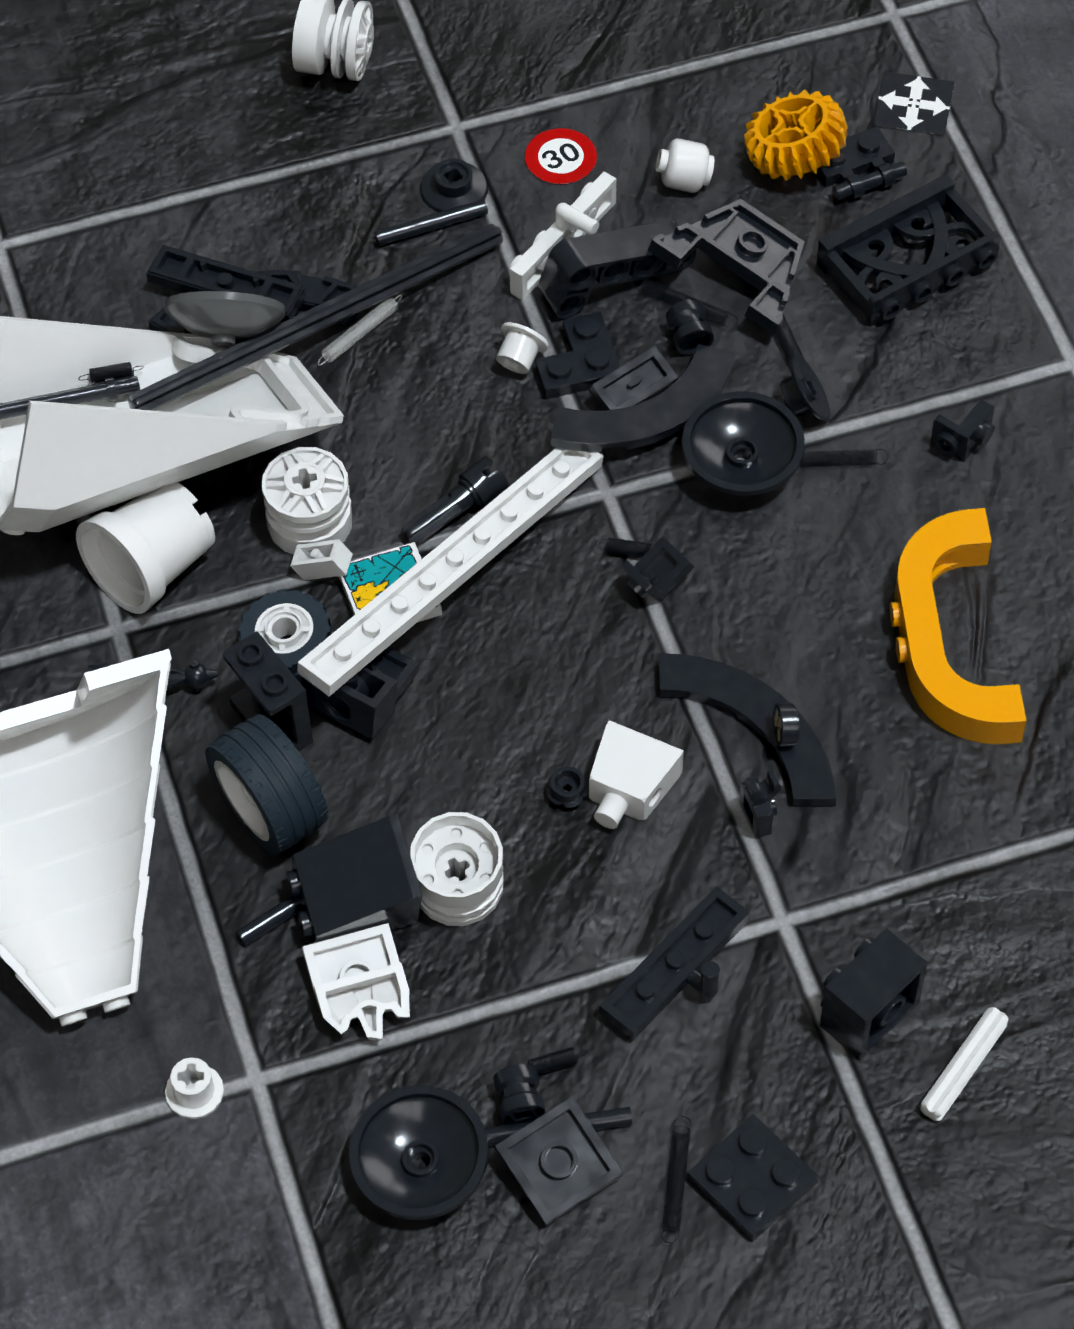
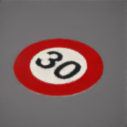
[525,128,597,184]

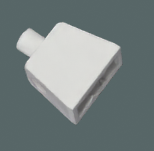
[589,720,683,829]

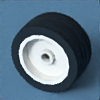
[205,714,329,855]

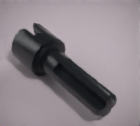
[402,456,509,545]

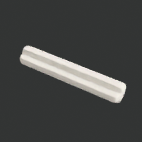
[920,1007,1008,1121]

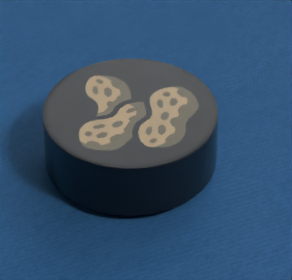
[773,702,799,746]

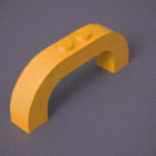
[890,508,1027,744]

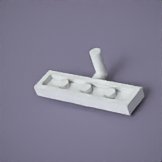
[508,172,616,301]

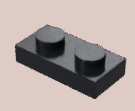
[589,346,678,411]

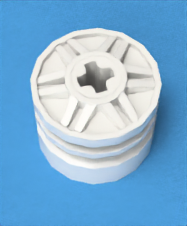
[292,0,374,81]
[262,447,352,555]
[410,812,503,926]

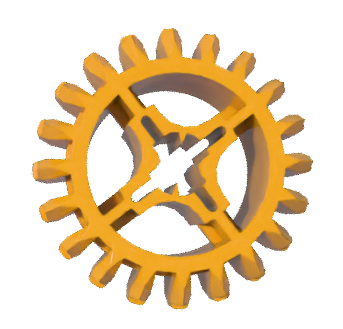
[744,89,848,181]

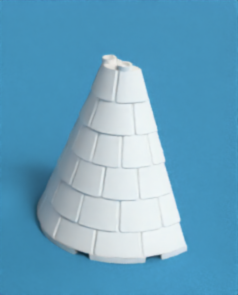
[0,649,172,1026]

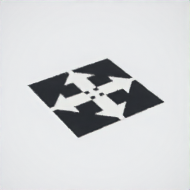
[873,71,954,135]

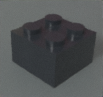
[820,928,928,1061]

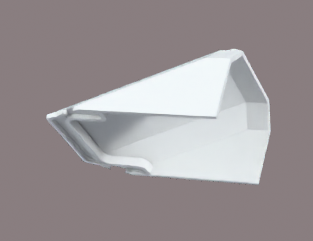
[0,316,344,535]

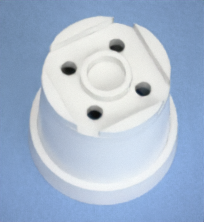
[76,482,215,614]

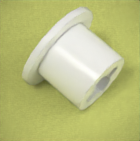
[496,322,549,374]
[165,1057,224,1119]

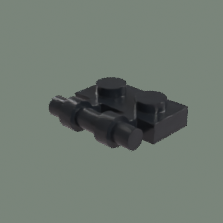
[816,126,907,201]

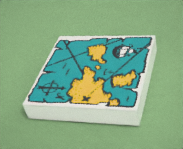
[338,542,442,622]

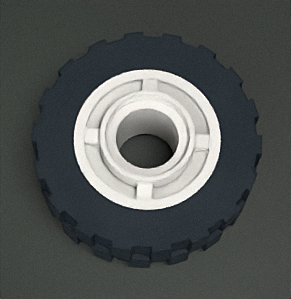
[238,589,333,683]

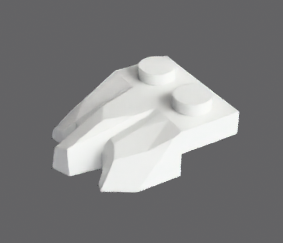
[302,923,410,1041]

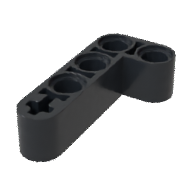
[538,221,696,319]

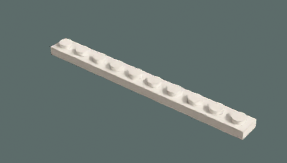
[297,448,603,696]

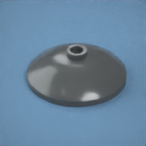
[165,291,285,347]

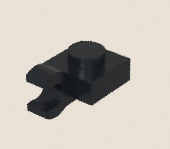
[739,770,781,839]

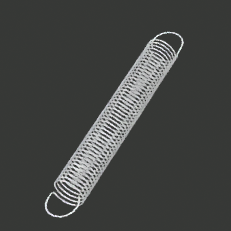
[318,295,402,365]

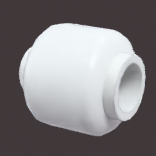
[655,138,715,193]

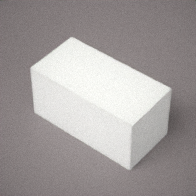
[290,539,353,580]

